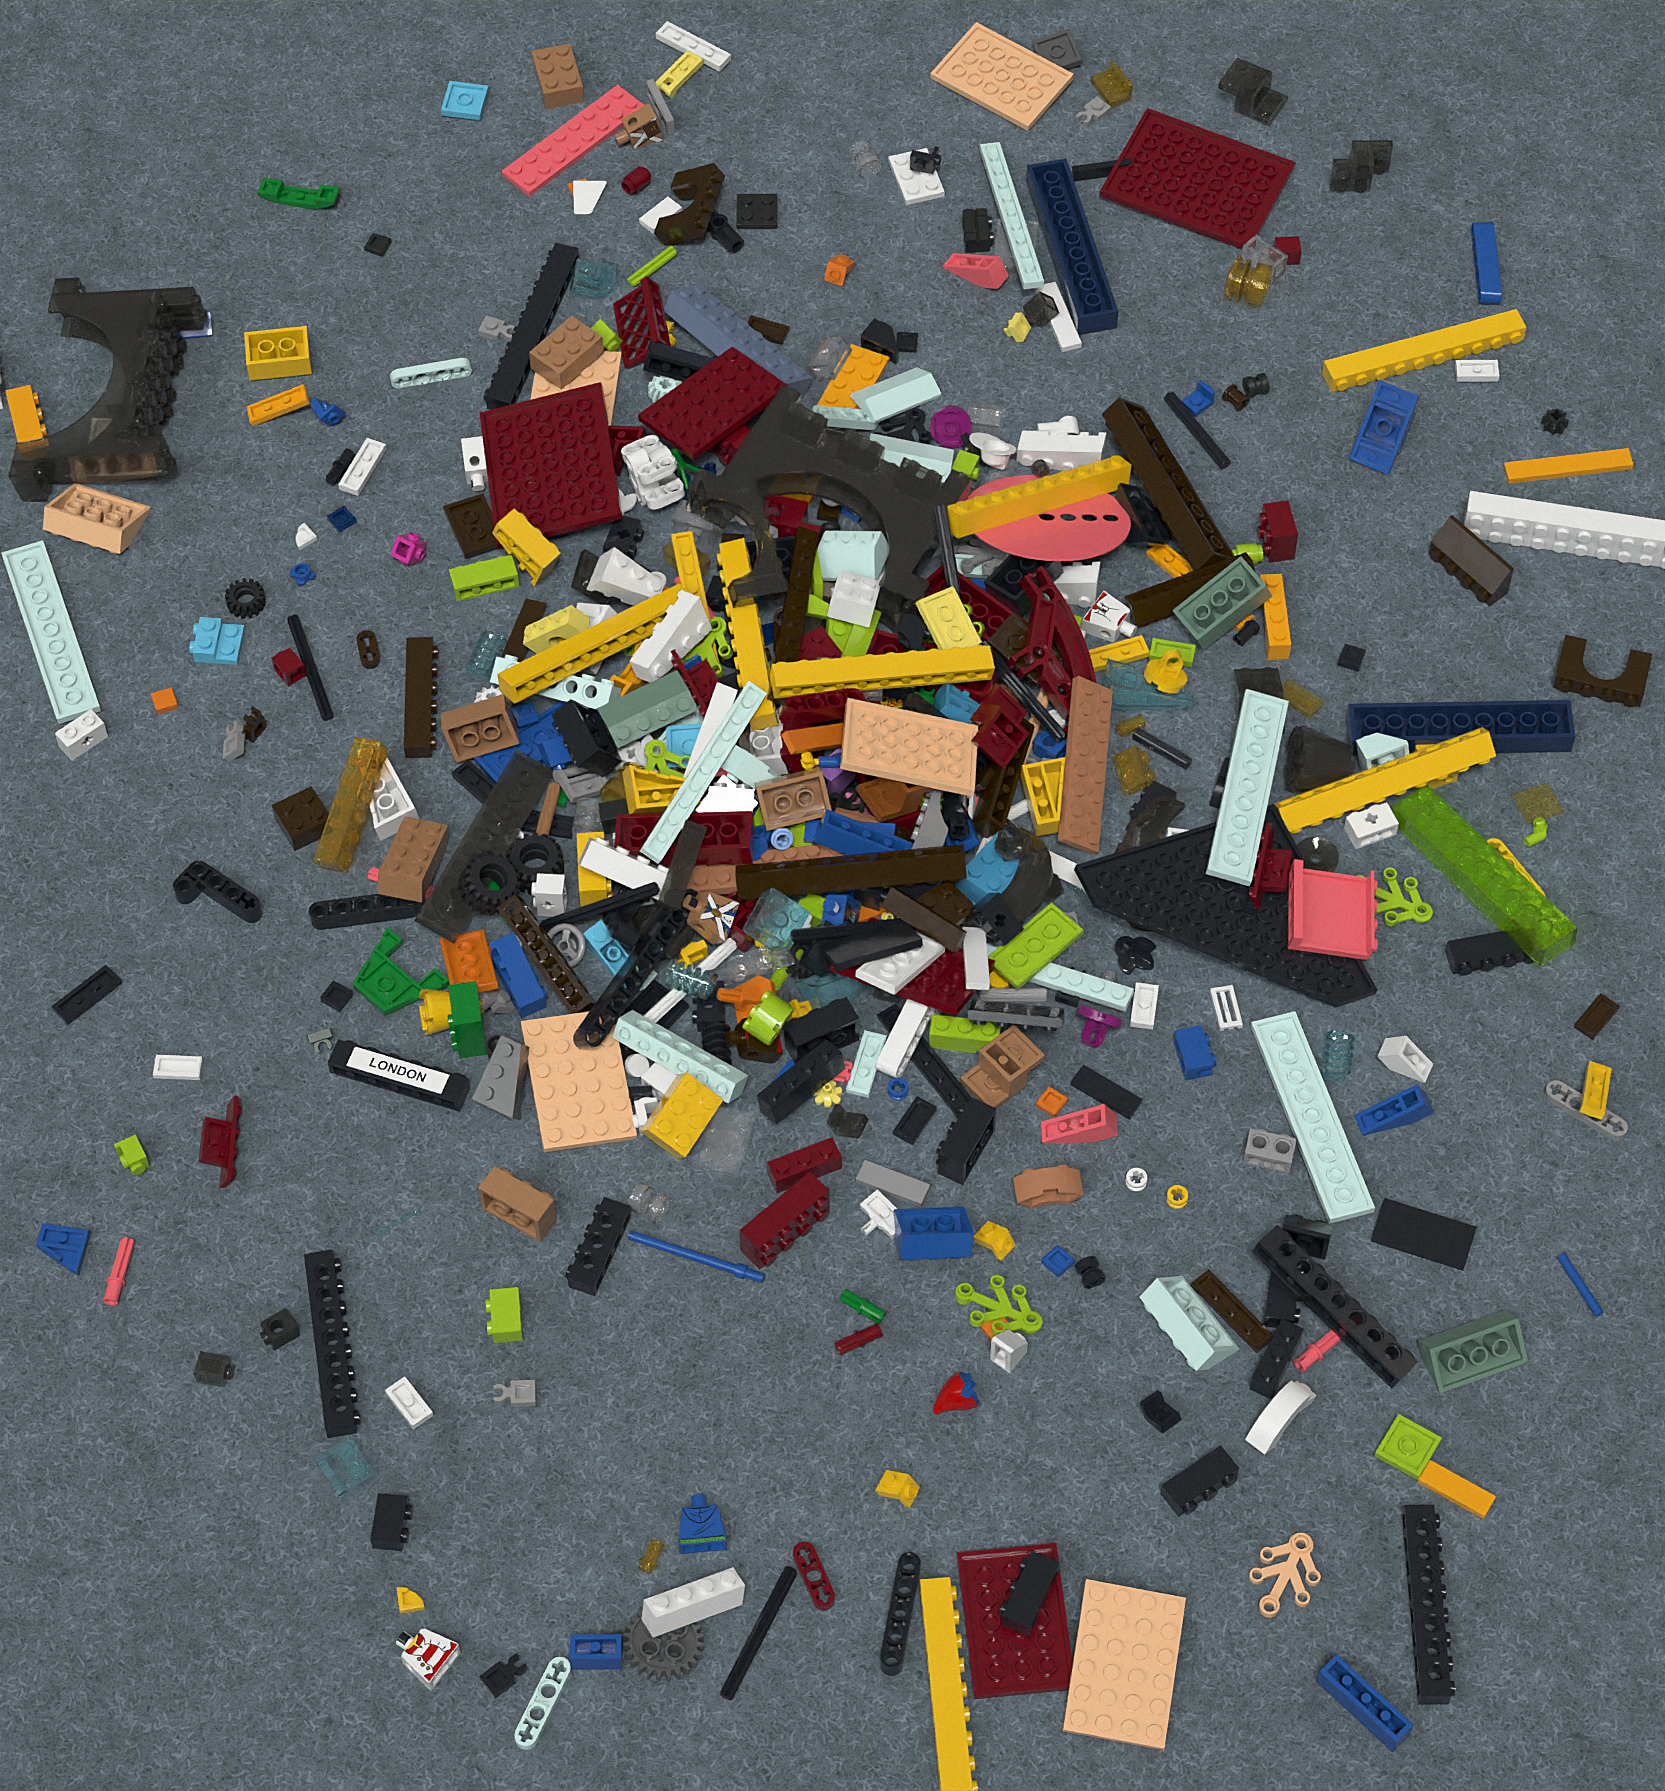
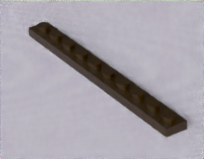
[767,526,819,705]

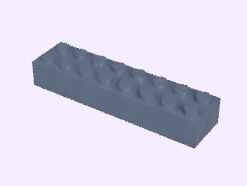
[664,284,812,405]

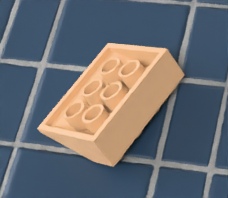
[43,483,151,554]

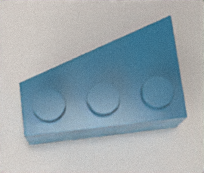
[934,683,982,723]

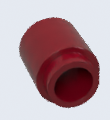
[621,166,651,195]

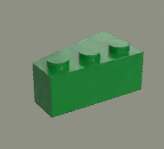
[447,981,487,1059]

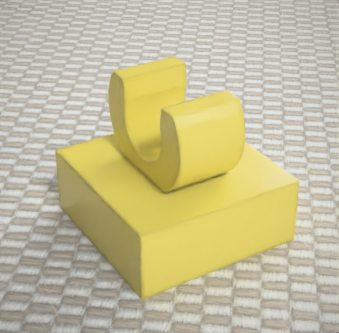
[1004,312,1031,342]

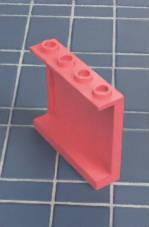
[1288,859,1378,960]

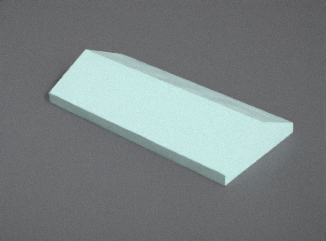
[850,367,941,424]

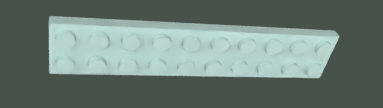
[1,540,101,724]
[1205,689,1289,886]
[1251,1011,1375,1224]

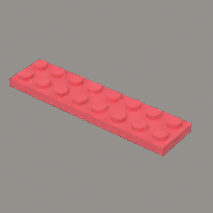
[501,85,644,197]

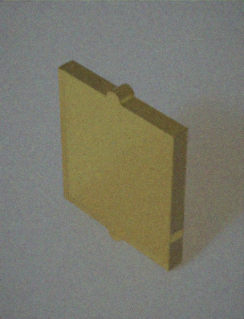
[1512,783,1564,825]

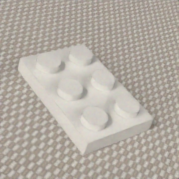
[888,148,945,205]

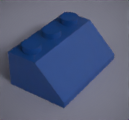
[894,1207,974,1261]

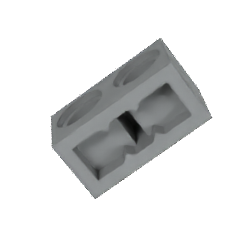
[1243,1129,1297,1173]

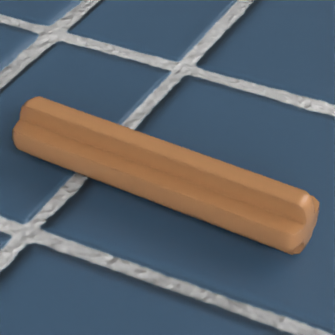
[536,782,561,837]

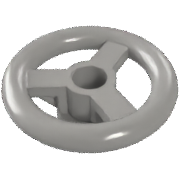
[548,923,586,967]

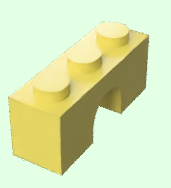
[523,605,590,654]

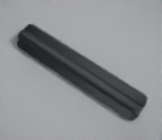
[1132,728,1192,769]

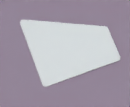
[573,181,607,214]

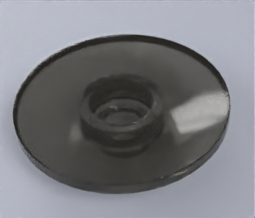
[1297,837,1339,872]

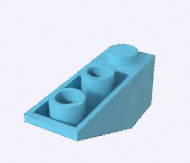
[582,920,629,988]

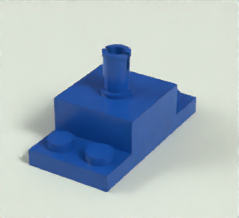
[1349,379,1420,474]

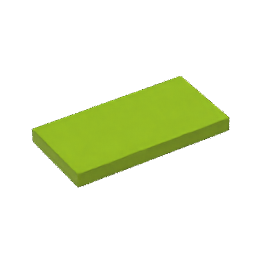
[988,902,1084,990]

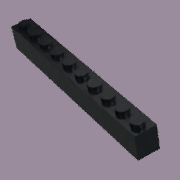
[484,243,580,410]

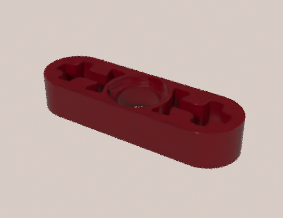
[793,1542,835,1611]

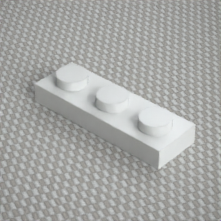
[338,438,387,496]

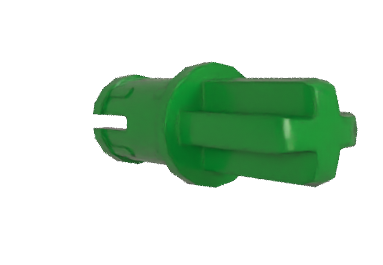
[840,1289,887,1325]

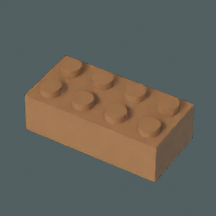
[378,817,448,902]

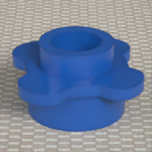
[289,563,315,586]

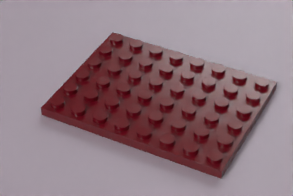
[1099,108,1296,252]
[480,382,623,549]

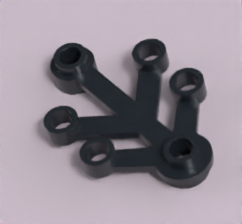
[873,408,931,445]

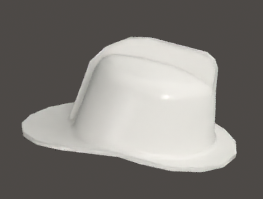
[969,432,1016,470]

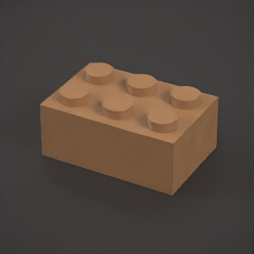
[531,43,584,110]
[529,315,604,390]
[441,694,520,763]
[755,767,832,831]
[478,1166,557,1242]

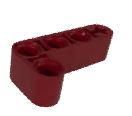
[779,688,867,726]

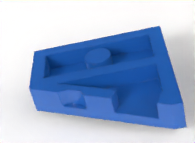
[36,1223,90,1275]

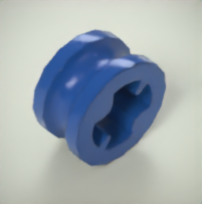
[888,1078,909,1101]

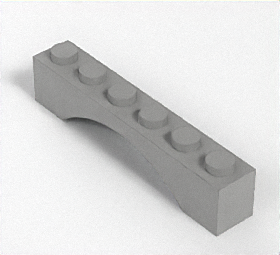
[911,789,949,849]

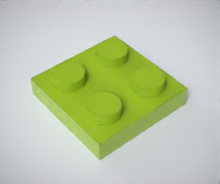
[1374,1414,1442,1480]

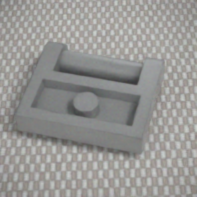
[553,766,611,803]

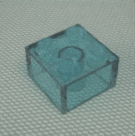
[742,887,810,955]

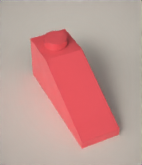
[942,253,1009,289]
[1041,1104,1118,1144]

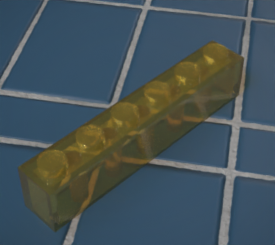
[313,737,388,873]

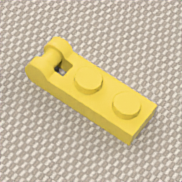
[656,50,704,98]

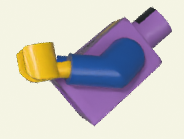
[800,749,856,796]

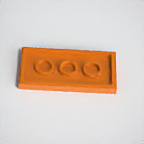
[439,929,498,993]

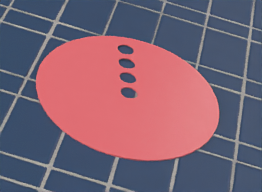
[966,475,1131,561]

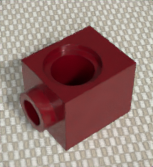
[271,647,306,687]

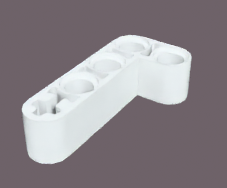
[876,999,942,1078]

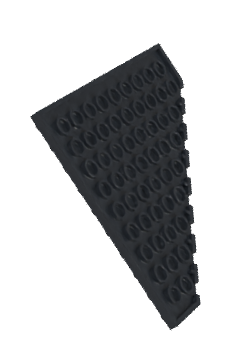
[1074,804,1378,1007]

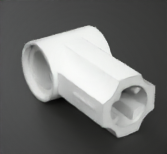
[1037,416,1080,435]

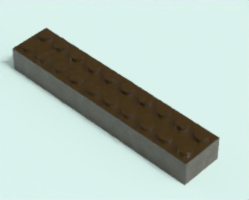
[1102,397,1235,571]

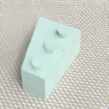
[721,745,781,801]

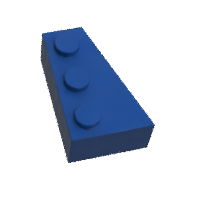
[489,932,548,1019]

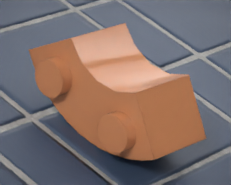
[1013,1165,1084,1208]

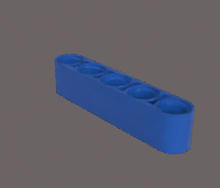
[1471,222,1502,304]

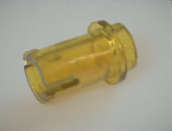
[1116,714,1146,737]
[638,1539,664,1573]

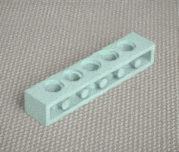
[490,654,621,710]
[612,1010,749,1103]

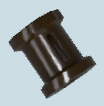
[1222,384,1250,411]

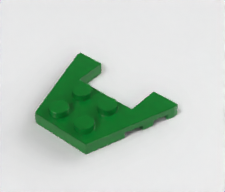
[353,928,450,1015]

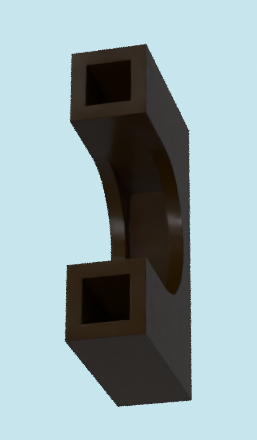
[654,163,725,246]
[1553,635,1652,707]

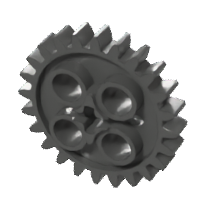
[622,1609,704,1682]

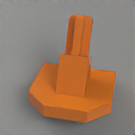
[716,975,776,1023]

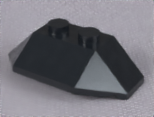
[1115,483,1172,547]

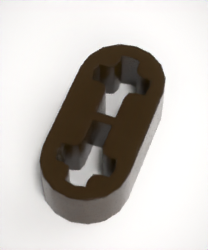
[356,630,380,669]

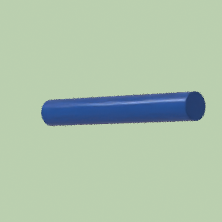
[1557,1253,1604,1317]

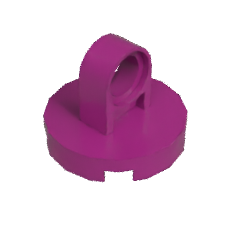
[930,405,972,448]
[1077,1005,1123,1048]

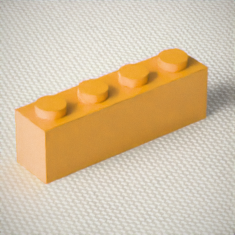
[5,385,51,466]

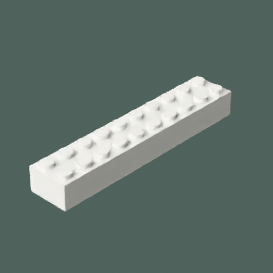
[1463,491,1665,569]

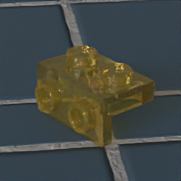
[1091,60,1133,108]
[1112,745,1156,796]

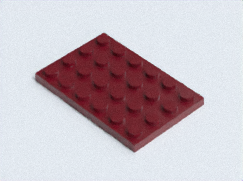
[638,347,789,460]
[830,917,995,1016]
[957,1543,1073,1699]

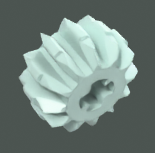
[648,375,682,403]

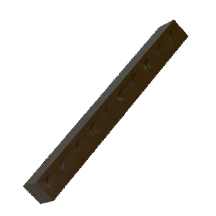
[735,844,967,901]

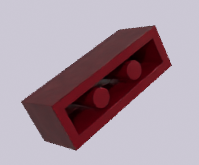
[767,1137,842,1194]

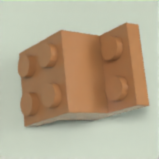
[960,1024,1045,1109]

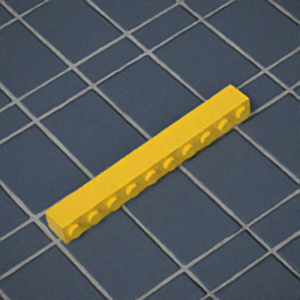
[1322,309,1527,392]
[947,455,1131,539]
[717,538,778,731]
[497,583,694,704]
[770,645,995,699]
[1274,727,1496,834]
[920,1577,978,1791]

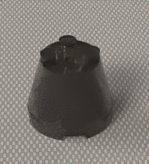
[1283,726,1355,793]

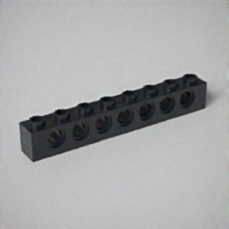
[1252,1225,1418,1388]
[304,1249,360,1438]
[1402,1505,1455,1705]

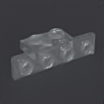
[703,945,795,986]

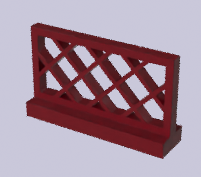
[613,276,671,369]

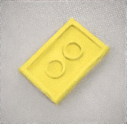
[915,586,982,650]

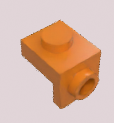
[824,254,855,286]

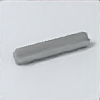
[979,988,1047,1002]

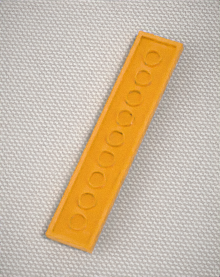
[768,344,889,507]

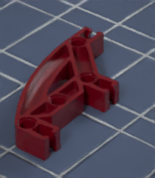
[1006,566,1097,734]

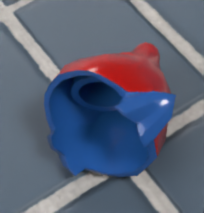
[933,1371,980,1415]

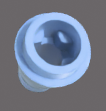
[771,827,793,850]

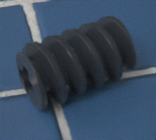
[701,1021,732,1065]

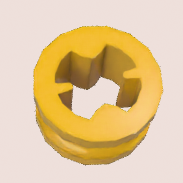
[1166,1185,1188,1209]

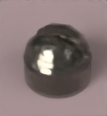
[1031,459,1050,478]

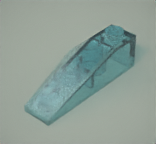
[1102,659,1194,711]
[795,973,870,1010]

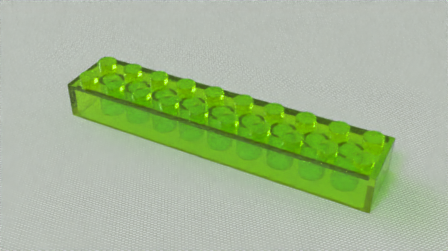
[1391,785,1578,966]

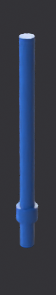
[628,1230,765,1283]

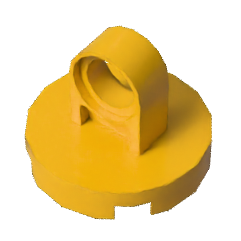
[1144,650,1187,693]

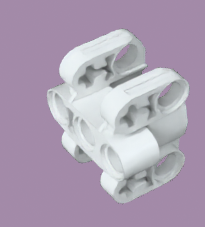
[621,435,685,510]

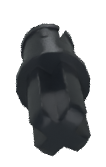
[325,448,356,485]

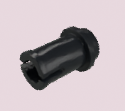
[1233,620,1260,647]

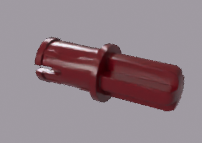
[834,1323,883,1355]

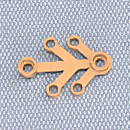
[1249,1533,1321,1618]

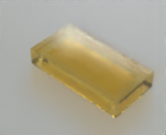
[1275,679,1324,720]

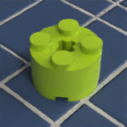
[742,990,795,1046]

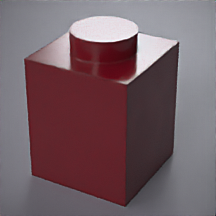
[1270,236,1302,266]

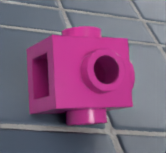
[390,532,427,565]

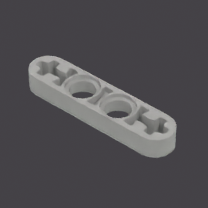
[1545,1080,1628,1141]

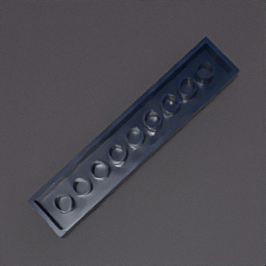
[1026,158,1118,335]
[1346,700,1575,755]

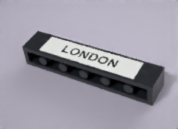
[328,1039,470,1112]

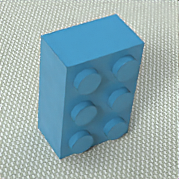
[955,832,1034,904]

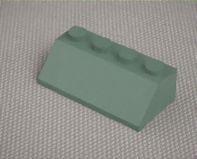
[1172,556,1272,650]
[596,670,698,749]
[1418,1309,1528,1393]

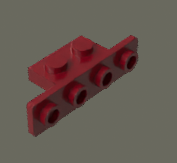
[670,649,720,718]
[1249,823,1293,909]
[199,1096,241,1188]

